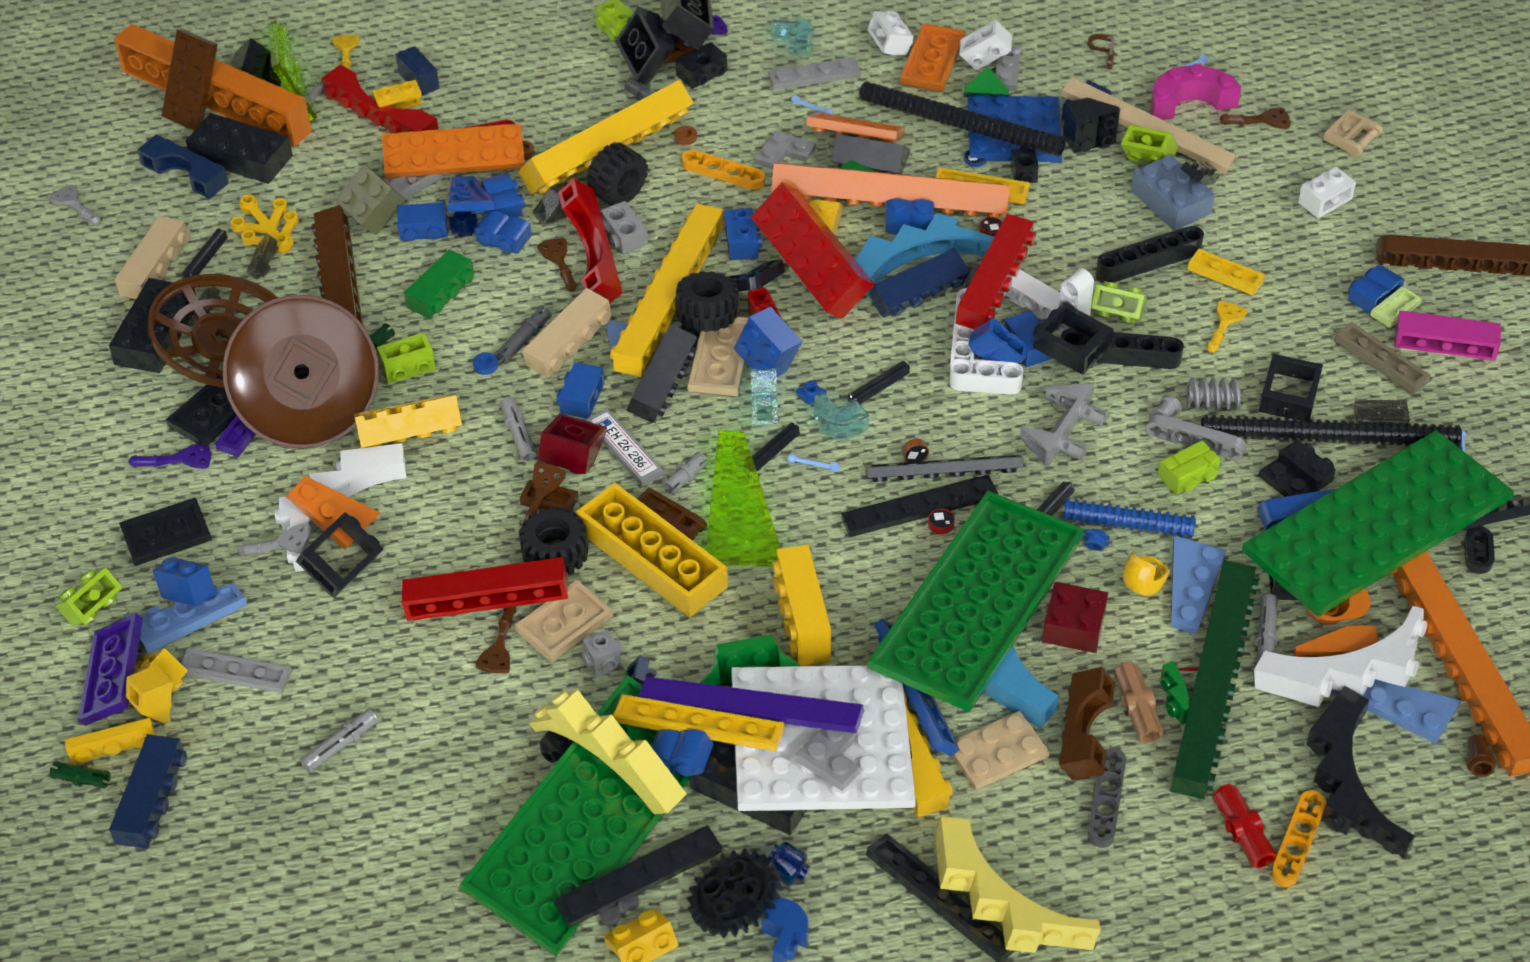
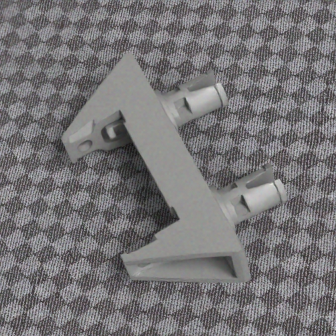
[1020,384,1109,467]

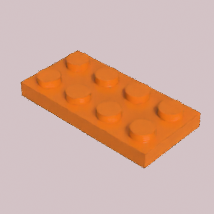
[900,23,966,92]
[806,112,905,143]

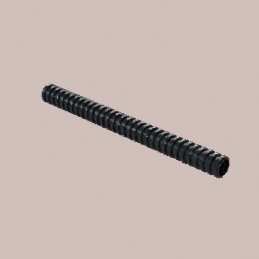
[859,81,1066,157]
[1201,414,1462,447]

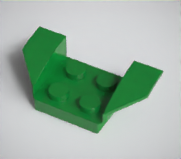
[700,635,801,686]

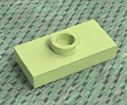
[1370,286,1422,328]

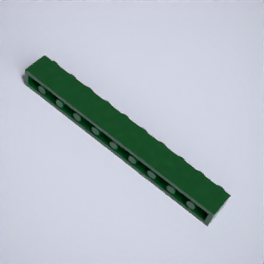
[1170,560,1259,800]

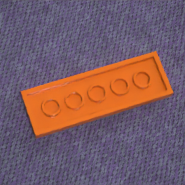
[382,124,525,178]

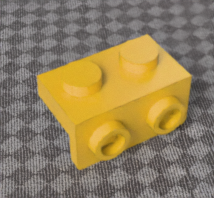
[372,80,422,109]
[603,908,678,962]

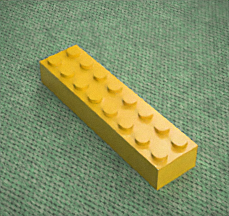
[518,80,694,195]

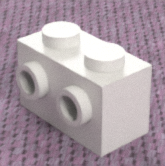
[867,11,914,56]
[960,20,1012,70]
[1298,167,1356,218]

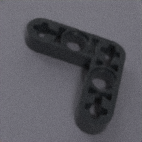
[725,259,785,292]

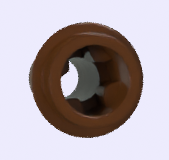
[1467,734,1497,777]

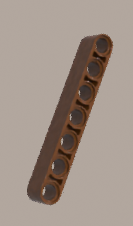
[1376,235,1530,276]

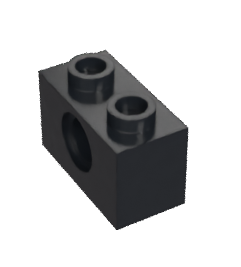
[675,42,728,89]

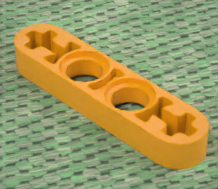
[682,150,765,190]
[1271,790,1326,887]

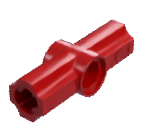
[1213,783,1277,869]

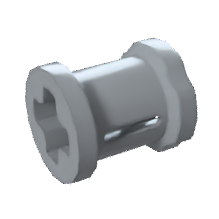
[1149,395,1182,418]

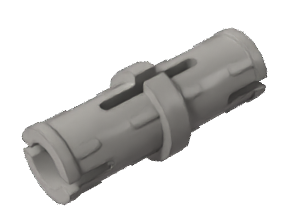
[662,452,708,495]

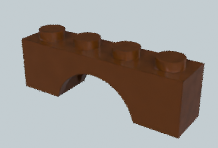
[1059,667,1115,780]

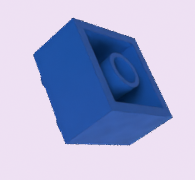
[733,307,803,383]

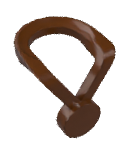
[1087,34,1114,70]

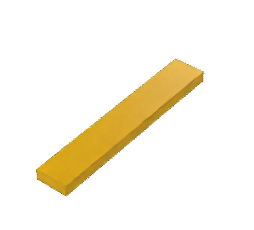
[612,694,785,752]

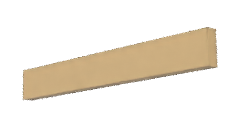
[1061,77,1236,174]

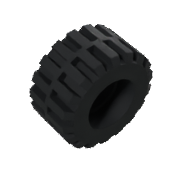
[586,142,648,206]
[676,271,738,332]
[519,507,588,575]

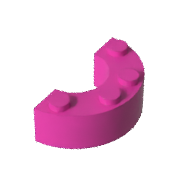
[1150,64,1241,120]

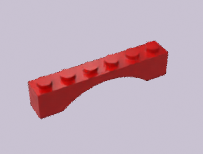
[321,64,439,133]
[558,178,623,304]

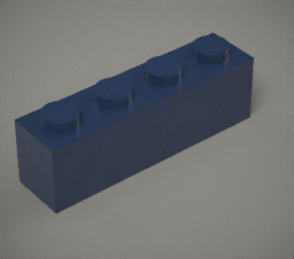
[868,248,970,318]
[109,734,187,849]

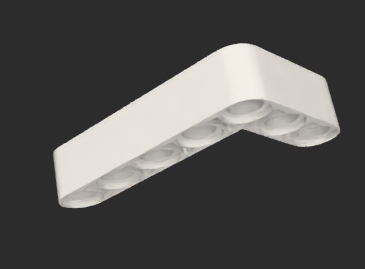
[1003,268,1094,331]
[949,288,1023,394]

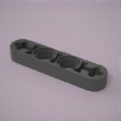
[1088,748,1126,848]

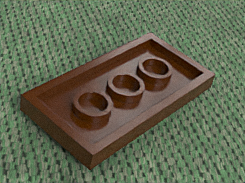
[162,29,218,130]

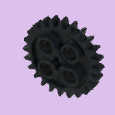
[687,848,782,938]

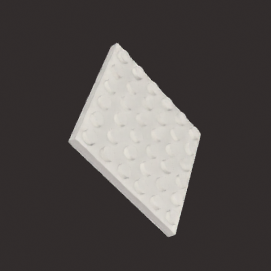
[732,665,915,811]

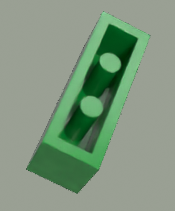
[404,249,474,319]

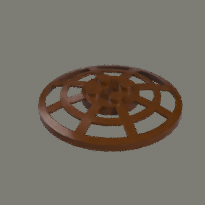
[147,274,278,388]

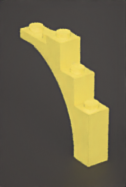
[529,690,687,814]
[934,816,1101,953]

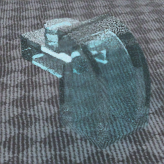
[771,16,814,57]
[751,368,778,426]
[813,392,869,440]

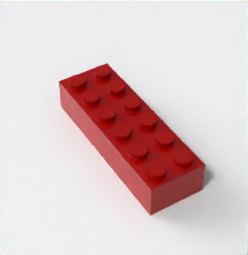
[751,182,874,318]

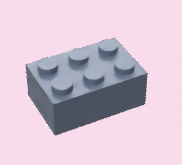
[1131,154,1215,231]

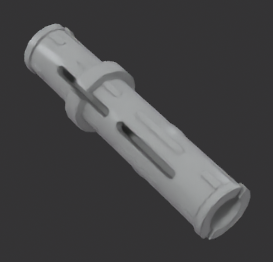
[500,397,536,462]
[1255,594,1278,663]
[300,708,379,773]

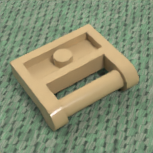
[1323,109,1383,158]

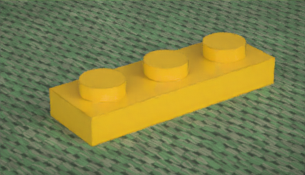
[1187,249,1265,296]
[65,718,156,763]

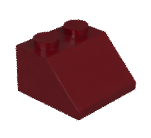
[537,413,607,474]

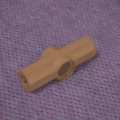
[1114,661,1164,743]

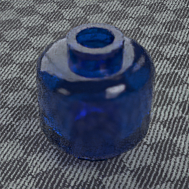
[768,842,810,886]

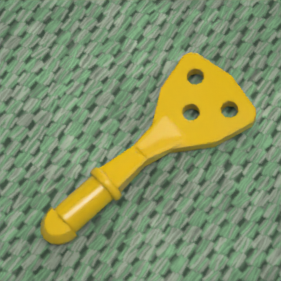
[332,35,360,70]
[1207,301,1248,353]

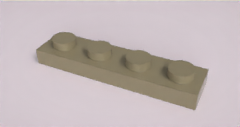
[1334,322,1431,394]

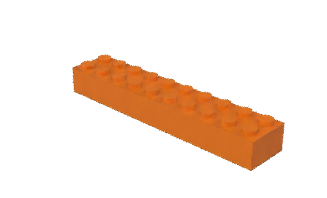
[114,24,312,147]

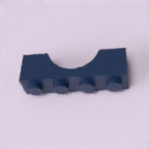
[137,134,229,199]

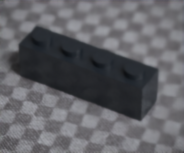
[626,324,697,423]

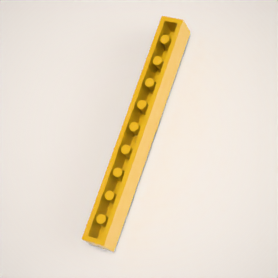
[610,204,724,377]

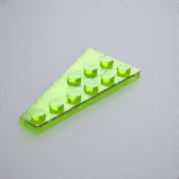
[268,19,318,122]
[706,430,781,567]

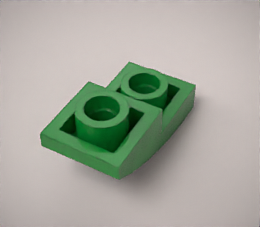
[1160,661,1189,725]

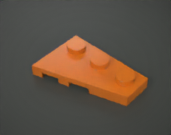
[286,476,380,550]

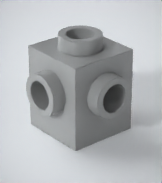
[581,629,623,678]

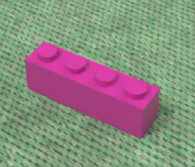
[1394,310,1501,361]

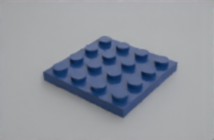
[968,95,1062,162]

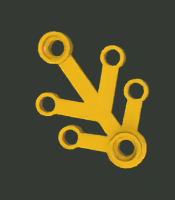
[230,194,299,254]

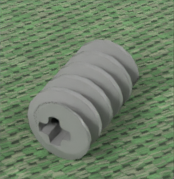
[1186,377,1241,410]

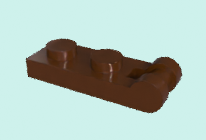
[637,487,707,541]

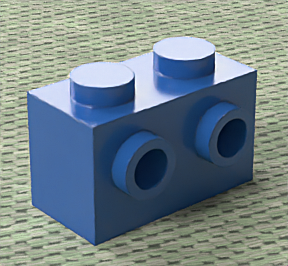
[724,208,762,260]

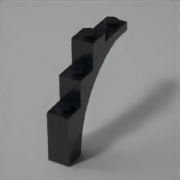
[1306,686,1415,858]

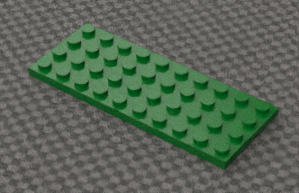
[1242,430,1514,617]
[867,491,1085,713]
[459,675,690,957]

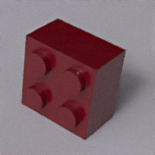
[1042,582,1109,653]

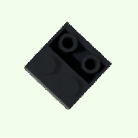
[231,38,287,87]
[1063,97,1120,153]

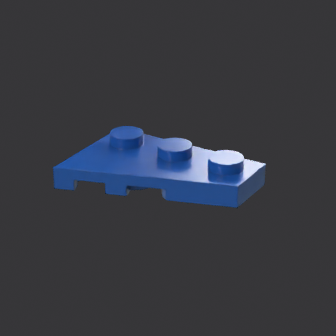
[448,176,494,213]

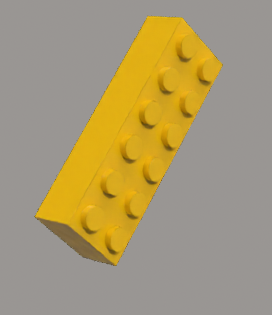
[576,482,728,618]

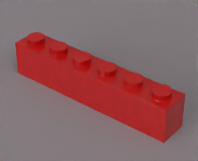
[955,213,1036,330]
[401,557,568,621]

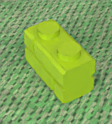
[1158,440,1221,495]

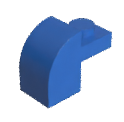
[761,897,809,962]

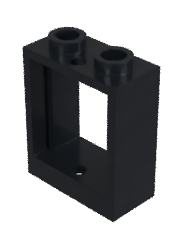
[1033,302,1114,375]
[1259,354,1323,421]
[295,512,383,598]

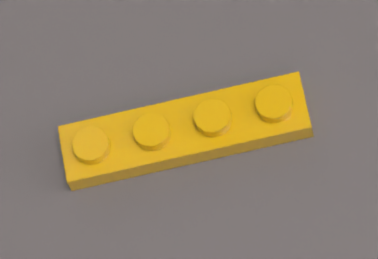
[935,167,1030,205]

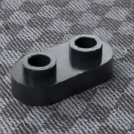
[1464,526,1495,574]

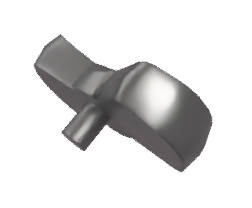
[599,895,639,927]

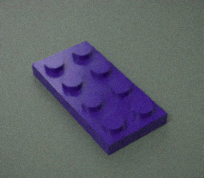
[78,613,143,726]

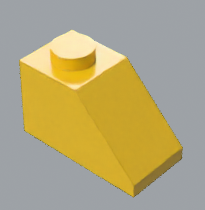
[134,648,188,693]

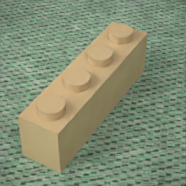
[115,216,189,299]
[522,288,612,378]

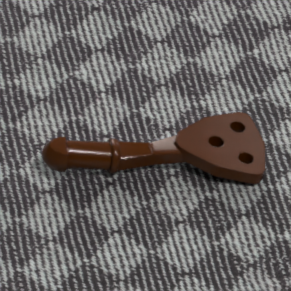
[1220,107,1291,129]
[538,238,577,292]
[518,462,566,537]
[476,606,516,673]

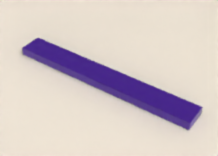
[638,676,864,734]

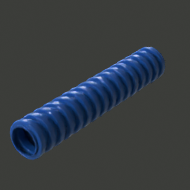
[1063,498,1196,539]

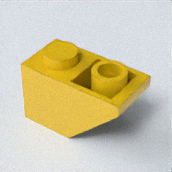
[126,665,173,724]

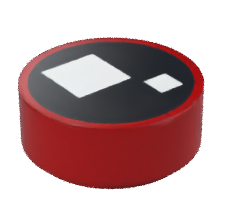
[980,217,1002,237]
[928,509,955,534]

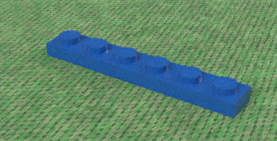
[874,619,960,757]

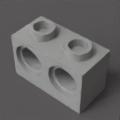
[600,201,648,255]

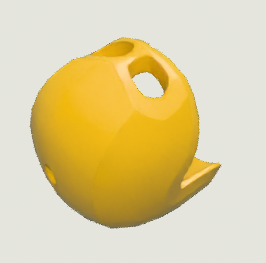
[1122,551,1170,597]

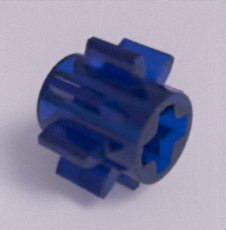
[449,211,478,238]

